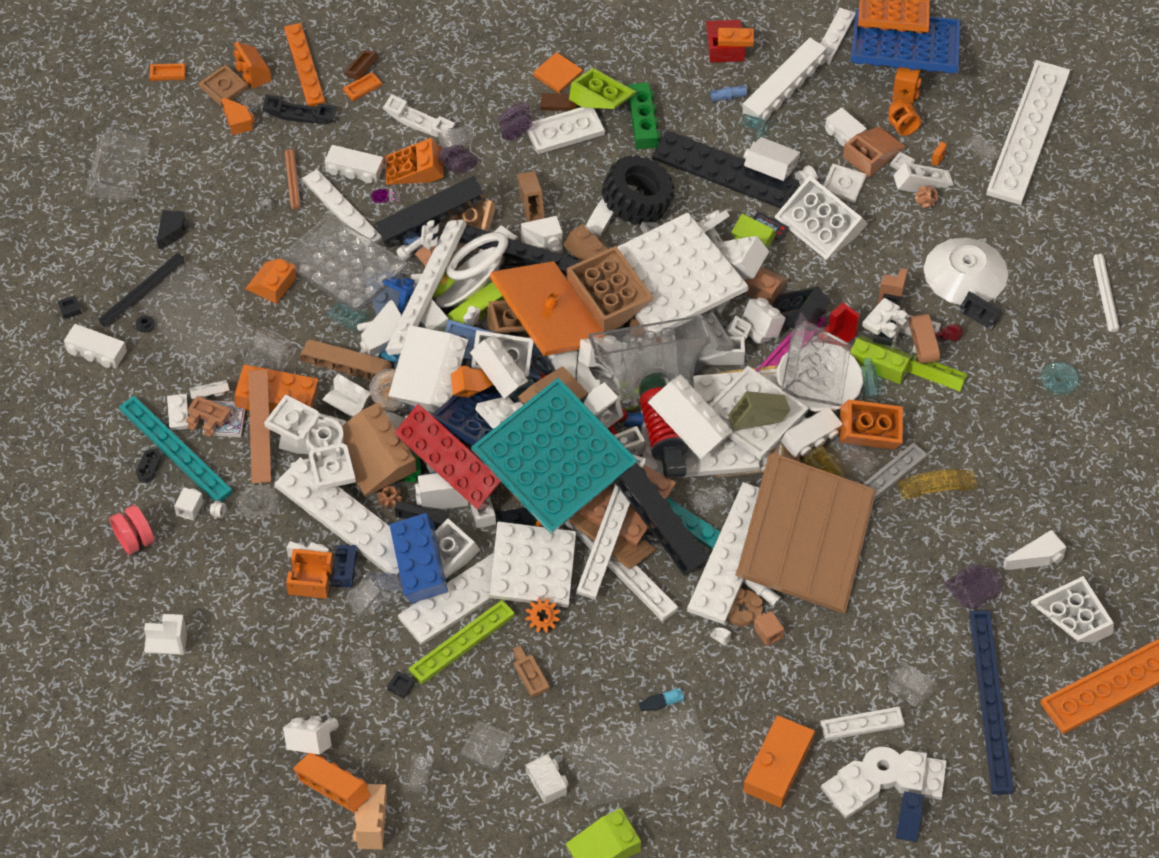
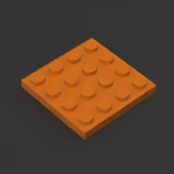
[858,0,930,33]

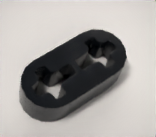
[136,449,161,483]

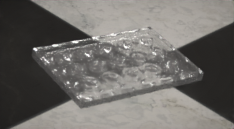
[278,213,409,313]

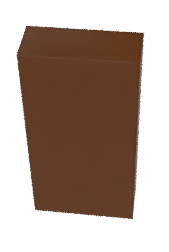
[344,50,379,80]
[541,93,576,111]

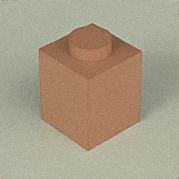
[754,611,784,647]

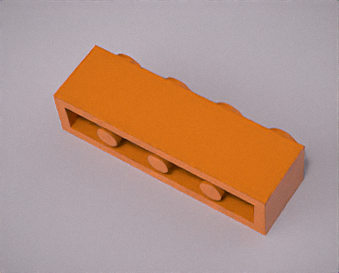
[293,753,371,813]

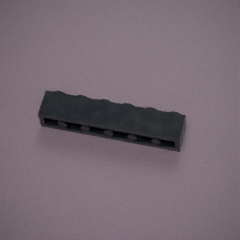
[375,175,486,248]
[614,463,708,576]

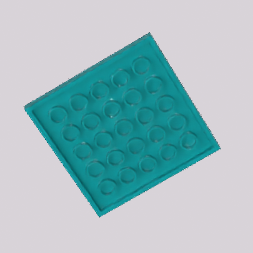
[471,378,638,534]

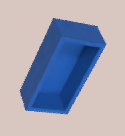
[389,513,448,603]

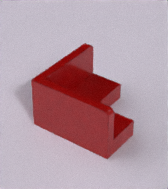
[816,302,860,348]

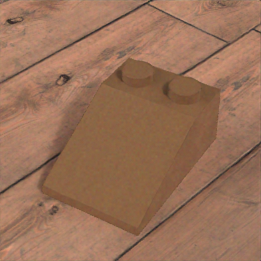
[518,366,588,405]

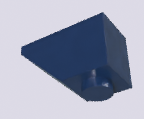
[896,791,924,842]

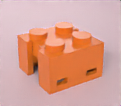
[286,549,334,599]

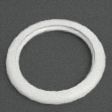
[446,232,508,280]

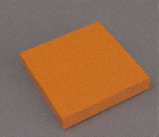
[533,52,583,94]

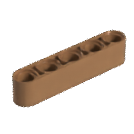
[299,340,393,384]

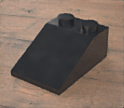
[771,286,831,330]

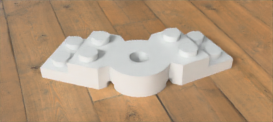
[264,394,356,490]
[821,747,946,819]

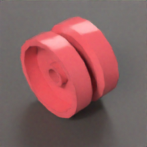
[109,505,155,555]

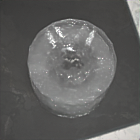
[370,369,410,414]

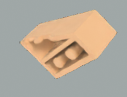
[353,784,387,849]

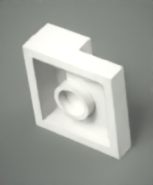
[475,396,523,429]

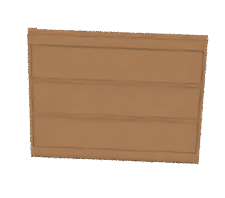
[735,453,876,614]

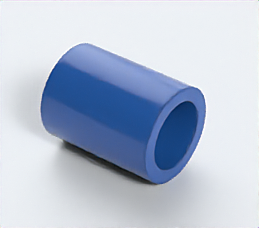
[625,413,643,426]

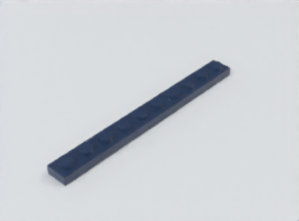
[969,610,1013,795]

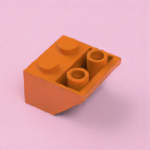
[233,42,271,89]

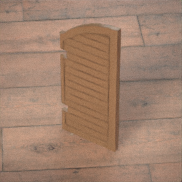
[568,513,657,570]

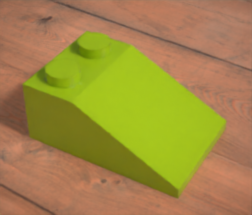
[569,68,635,109]
[566,808,641,858]

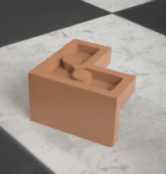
[878,268,907,304]

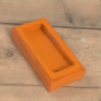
[150,63,186,81]
[343,72,382,101]

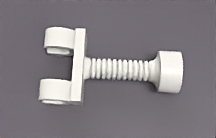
[397,220,439,261]

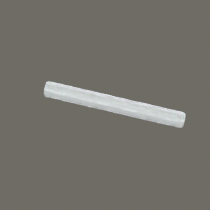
[1093,254,1119,332]

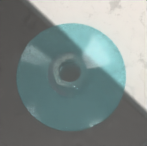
[1041,362,1079,394]

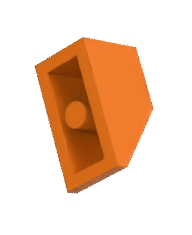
[222,98,255,135]

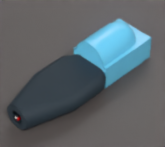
[639,688,684,711]

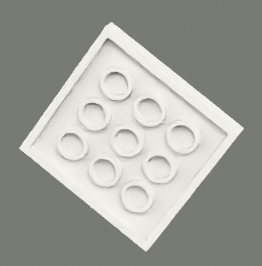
[709,366,808,460]
[489,522,576,608]

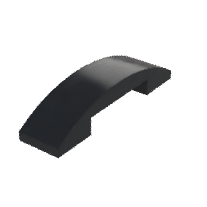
[262,94,336,124]

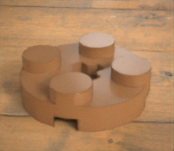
[727,588,763,627]

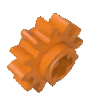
[525,598,560,633]

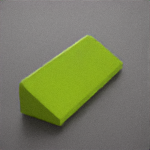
[907,355,968,391]

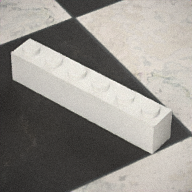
[743,38,827,124]

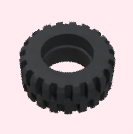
[601,155,675,226]

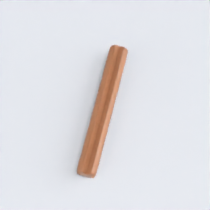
[285,149,301,209]

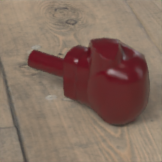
[934,323,963,342]

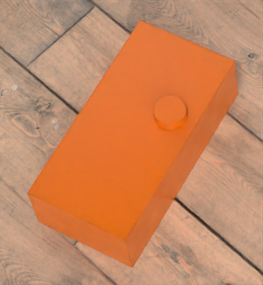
[743,715,815,808]

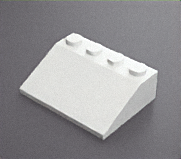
[775,175,868,260]
[388,325,468,413]

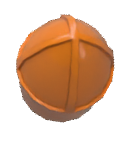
[888,100,921,136]

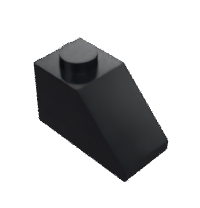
[157,210,189,250]

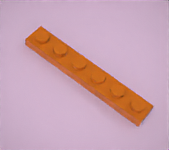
[284,23,325,107]

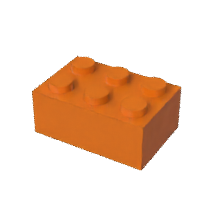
[840,399,903,449]

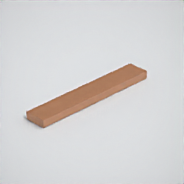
[248,370,272,484]

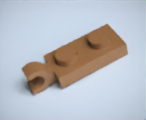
[513,646,550,698]

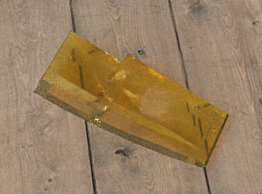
[800,445,845,477]

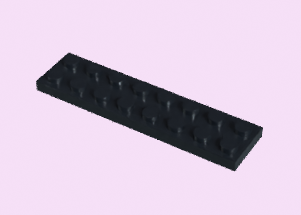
[652,130,798,209]

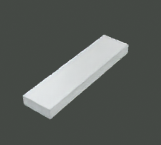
[820,707,905,741]

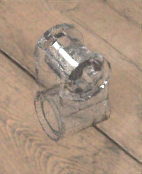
[437,126,474,150]

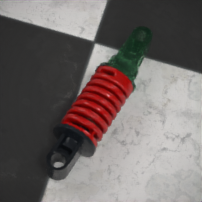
[635,351,688,478]

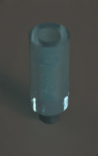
[861,358,879,397]

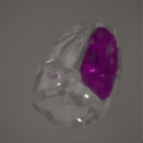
[369,187,402,206]

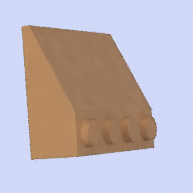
[567,246,654,333]
[342,402,416,497]

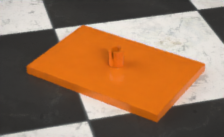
[490,261,605,356]

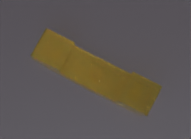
[898,469,978,499]

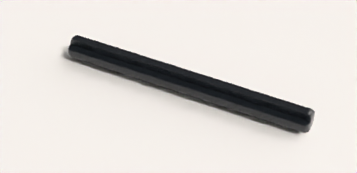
[98,253,184,327]

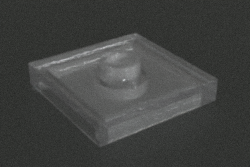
[460,721,515,772]

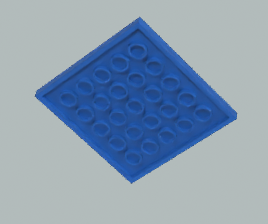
[850,9,960,74]

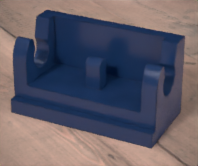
[331,545,357,588]

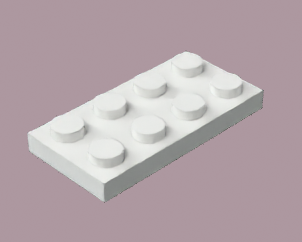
[525,107,605,155]

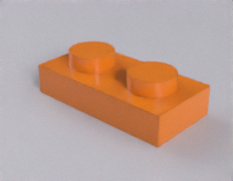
[718,28,754,47]

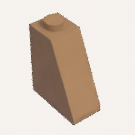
[517,171,545,222]

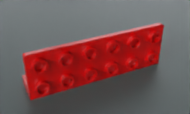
[394,404,501,510]

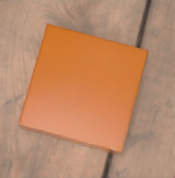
[931,142,947,166]

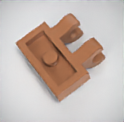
[186,396,231,437]

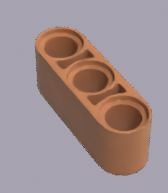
[909,314,940,364]

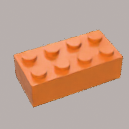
[234,365,318,414]

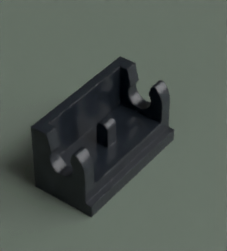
[960,291,1003,330]

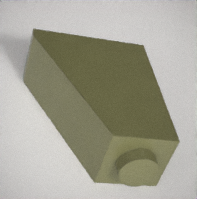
[728,391,791,431]

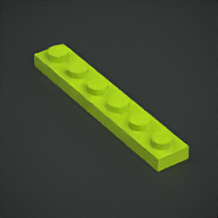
[409,600,515,685]

